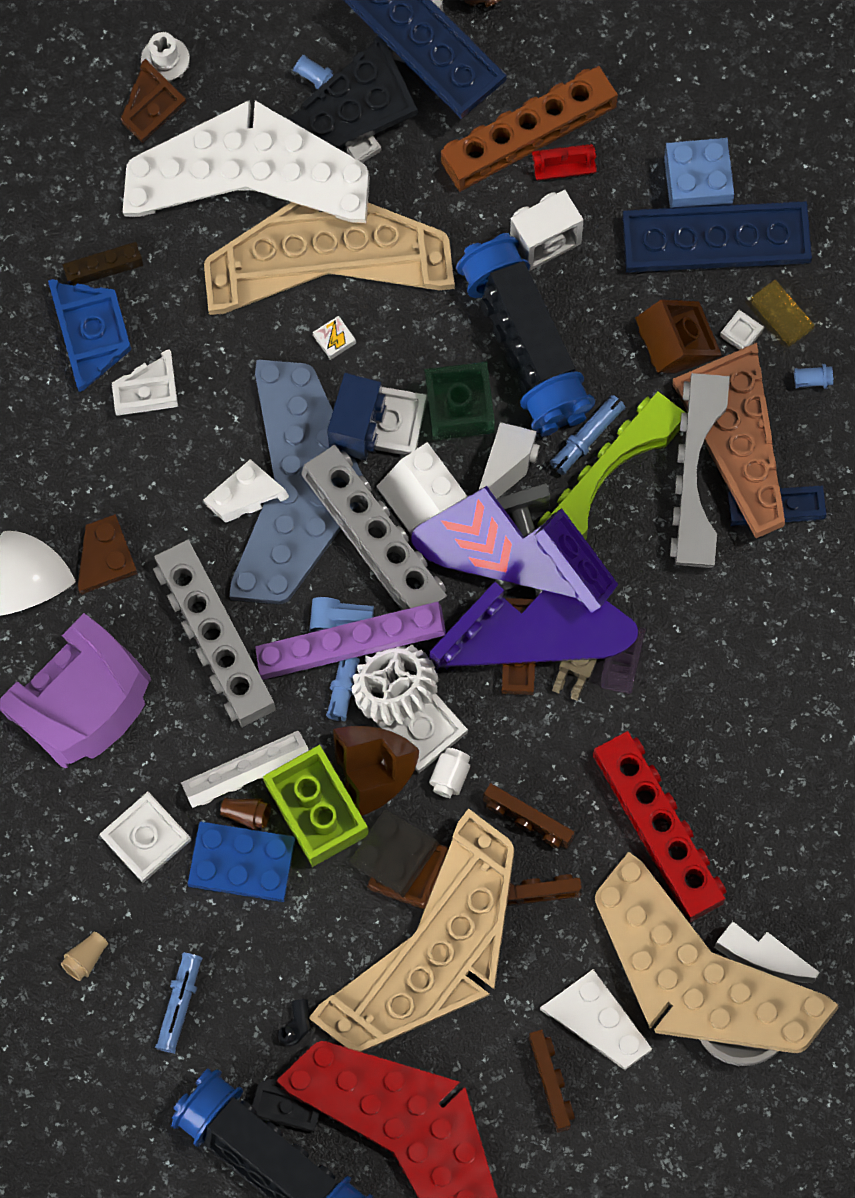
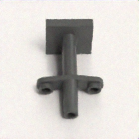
[495,483,550,598]

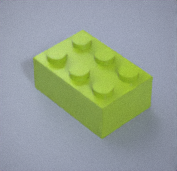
[263,745,369,867]

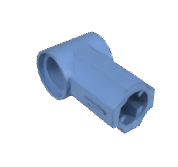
[309,597,374,632]

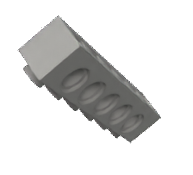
[301,445,447,610]
[153,539,276,727]

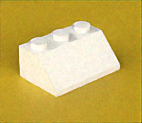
[376,442,468,562]

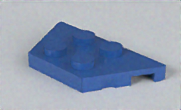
[48,279,131,392]

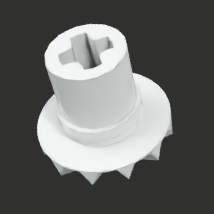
[141,32,189,83]

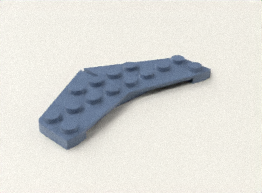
[229,359,363,604]

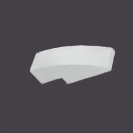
[714,922,819,983]

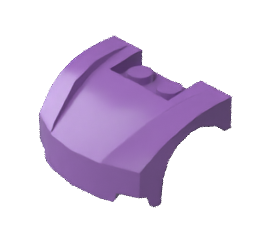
[0,613,151,768]

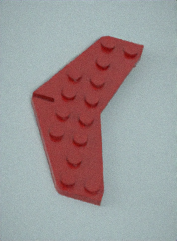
[276,1041,498,1198]

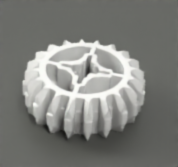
[352,645,439,726]

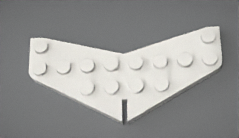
[123,101,370,223]

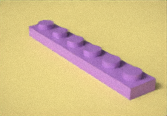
[255,602,446,680]

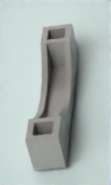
[670,373,730,568]

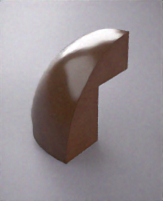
[333,726,420,816]

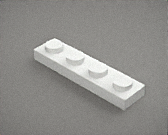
[181,730,309,808]

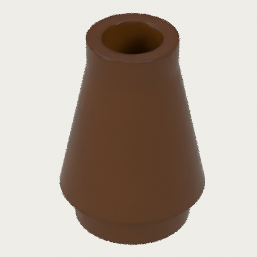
[220,797,271,830]

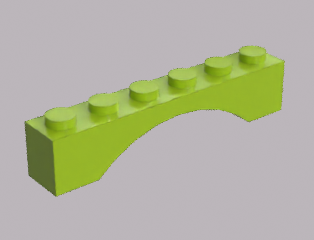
[537,391,686,540]

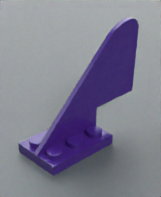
[429,582,638,673]

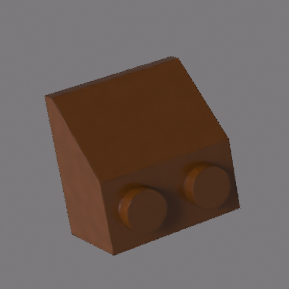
[635,299,722,373]

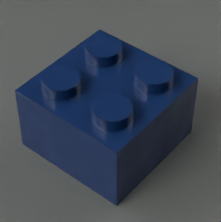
[327,373,387,461]

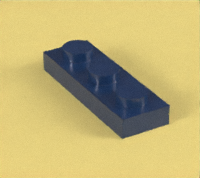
[728,485,826,526]

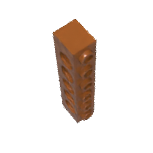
[441,66,618,192]

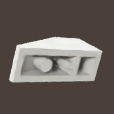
[479,422,540,499]

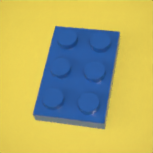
[188,821,296,902]

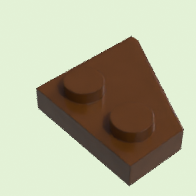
[121,59,187,143]
[78,514,138,595]

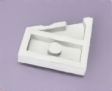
[112,350,178,416]
[203,460,289,523]

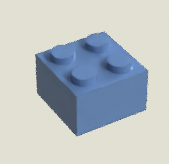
[664,138,734,208]

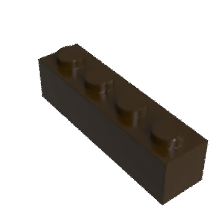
[63,242,143,286]

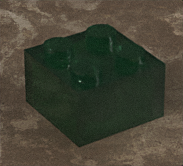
[425,362,495,440]

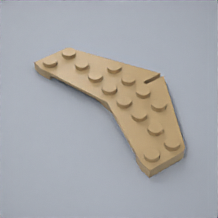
[204,202,455,315]
[309,809,515,1052]
[595,852,838,1053]

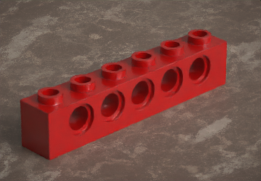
[593,731,727,923]

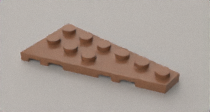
[672,343,785,538]

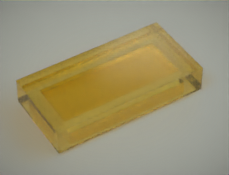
[751,280,815,346]

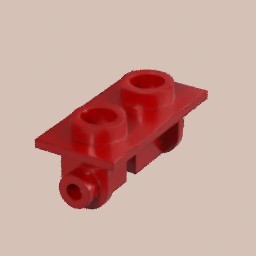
[532,144,597,181]

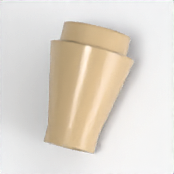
[61,931,108,981]

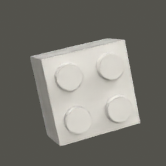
[510,190,583,271]

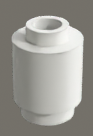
[429,748,470,798]

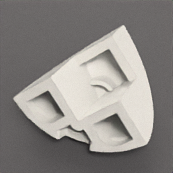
[0,531,76,615]

